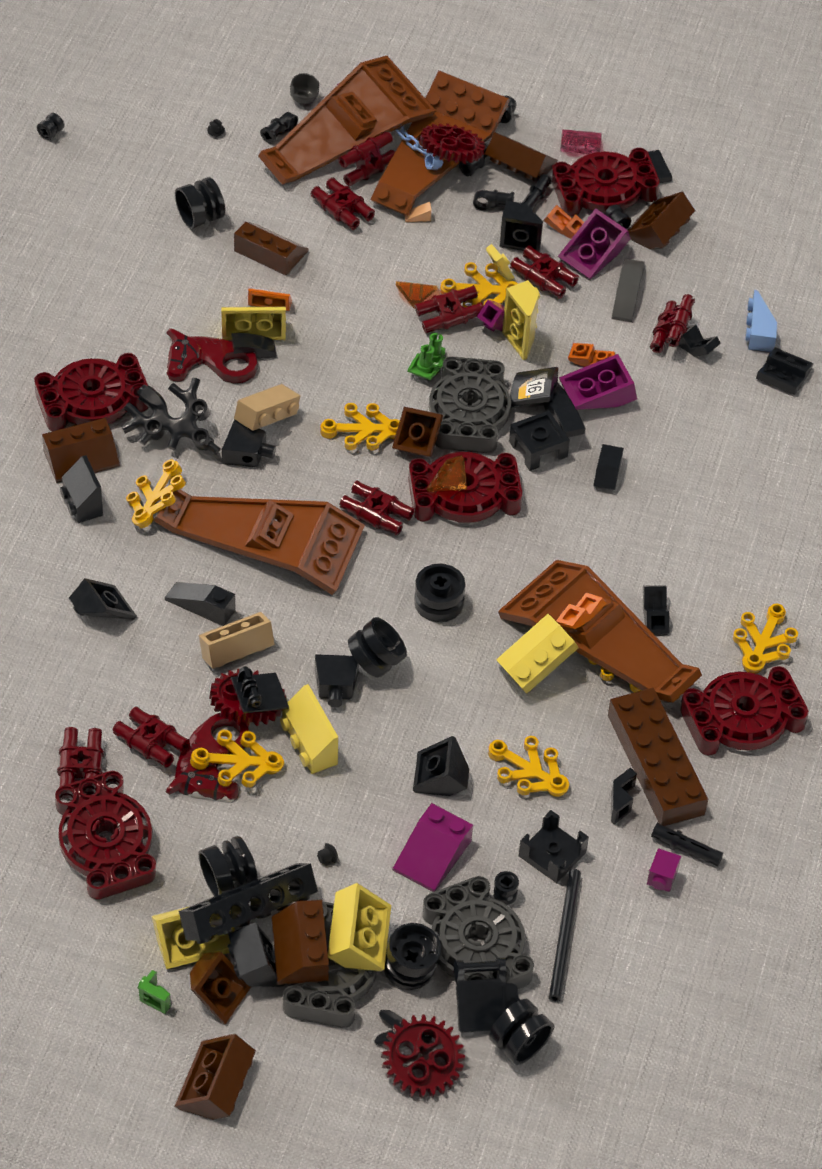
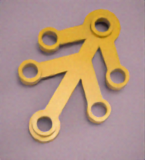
[440,262,518,308]
[320,403,400,450]
[126,459,186,528]
[733,603,798,674]
[190,730,284,788]
[488,736,569,797]

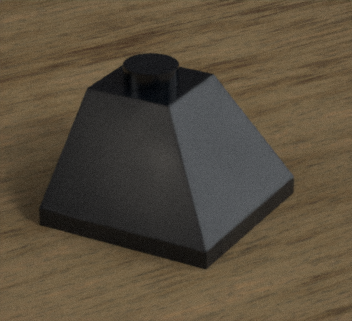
[69,578,137,619]
[413,736,470,796]

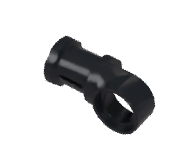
[260,112,298,144]
[459,144,488,177]
[473,190,515,211]

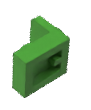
[138,970,171,1014]

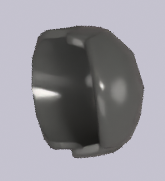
[290,73,320,104]

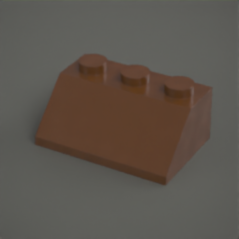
[485,132,558,181]
[628,191,695,250]
[234,221,309,276]
[42,418,120,483]
[272,900,329,985]
[174,1034,256,1120]

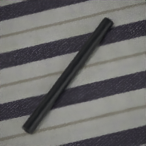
[548,869,581,1002]

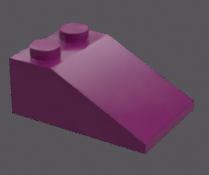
[558,208,631,280]
[559,354,637,410]
[393,803,473,892]

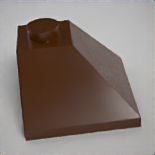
[392,406,443,457]
[190,952,251,1024]

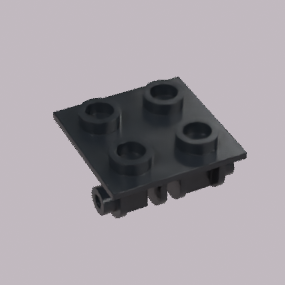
[231,666,289,713]

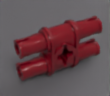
[338,131,395,186]
[311,177,375,230]
[510,246,579,299]
[415,285,483,334]
[649,294,695,353]
[339,480,415,536]
[112,706,190,768]
[57,727,104,795]

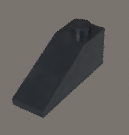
[165,582,236,626]

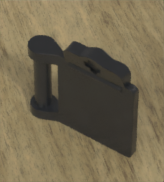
[453,957,520,1033]

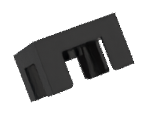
[509,410,570,471]
[518,810,589,884]

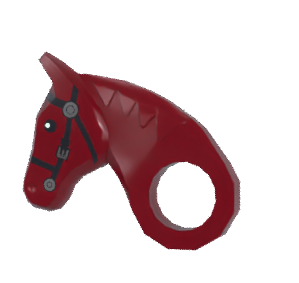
[166,328,257,384]
[166,713,249,802]

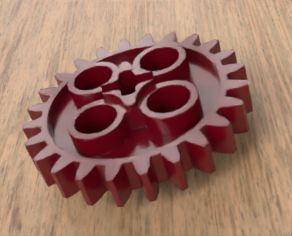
[419,123,485,164]
[209,669,286,727]
[381,1014,465,1099]

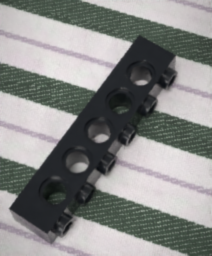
[179,863,318,944]

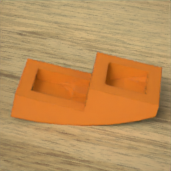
[543,205,584,239]
[556,593,606,629]

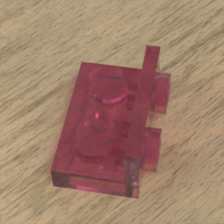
[560,129,602,154]

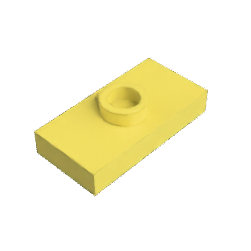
[486,244,514,281]

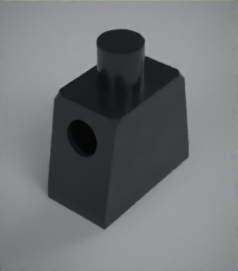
[222,419,276,467]
[315,654,359,708]

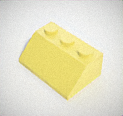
[502,280,540,360]
[221,307,286,340]
[496,614,579,694]
[280,684,338,774]
[328,883,391,971]
[151,906,235,969]

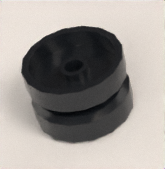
[414,563,466,622]
[348,617,407,678]
[489,998,554,1065]

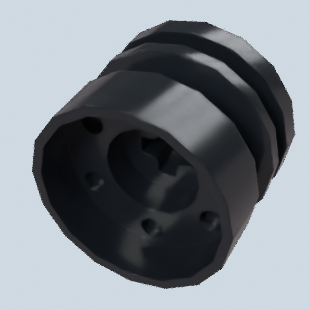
[175,177,225,229]
[198,836,258,896]
[384,923,441,990]

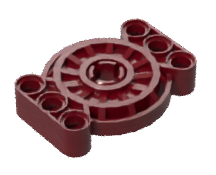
[552,148,660,217]
[34,353,149,431]
[408,452,522,523]
[680,666,809,756]
[55,771,156,900]

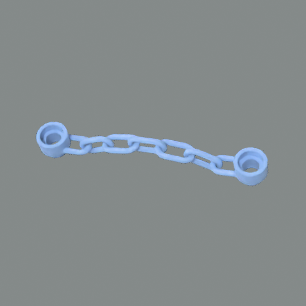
[395,126,443,170]

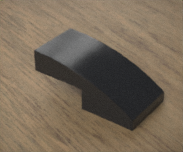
[231,333,276,358]

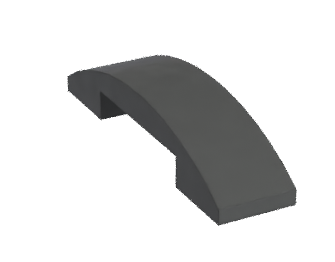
[612,258,645,322]

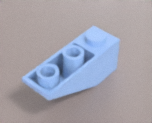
[745,290,777,352]

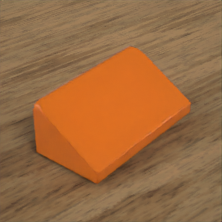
[248,288,292,311]

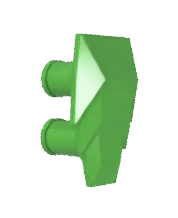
[407,333,446,380]

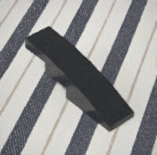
[543,383,586,437]

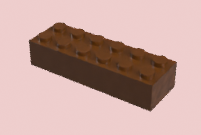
[608,688,708,826]

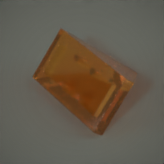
[396,281,438,308]
[427,455,467,492]

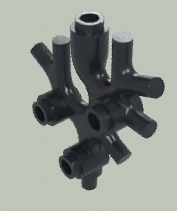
[121,377,221,455]

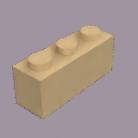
[234,384,301,431]
[199,612,275,669]

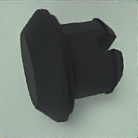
[207,119,225,137]
[317,843,338,865]

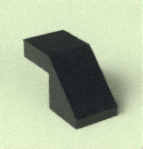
[678,324,721,357]
[593,444,624,490]
[643,585,669,634]
[611,767,637,825]

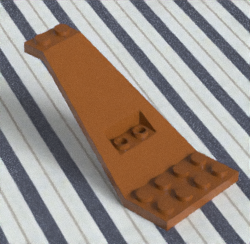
[258,55,436,185]
[370,70,510,216]
[153,489,365,595]
[498,560,702,703]

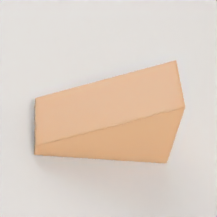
[404,202,431,222]

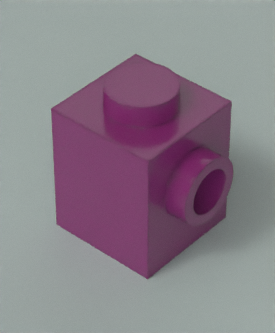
[477,299,505,332]
[647,848,681,892]

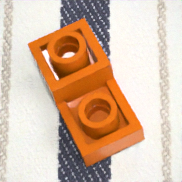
[568,343,616,367]

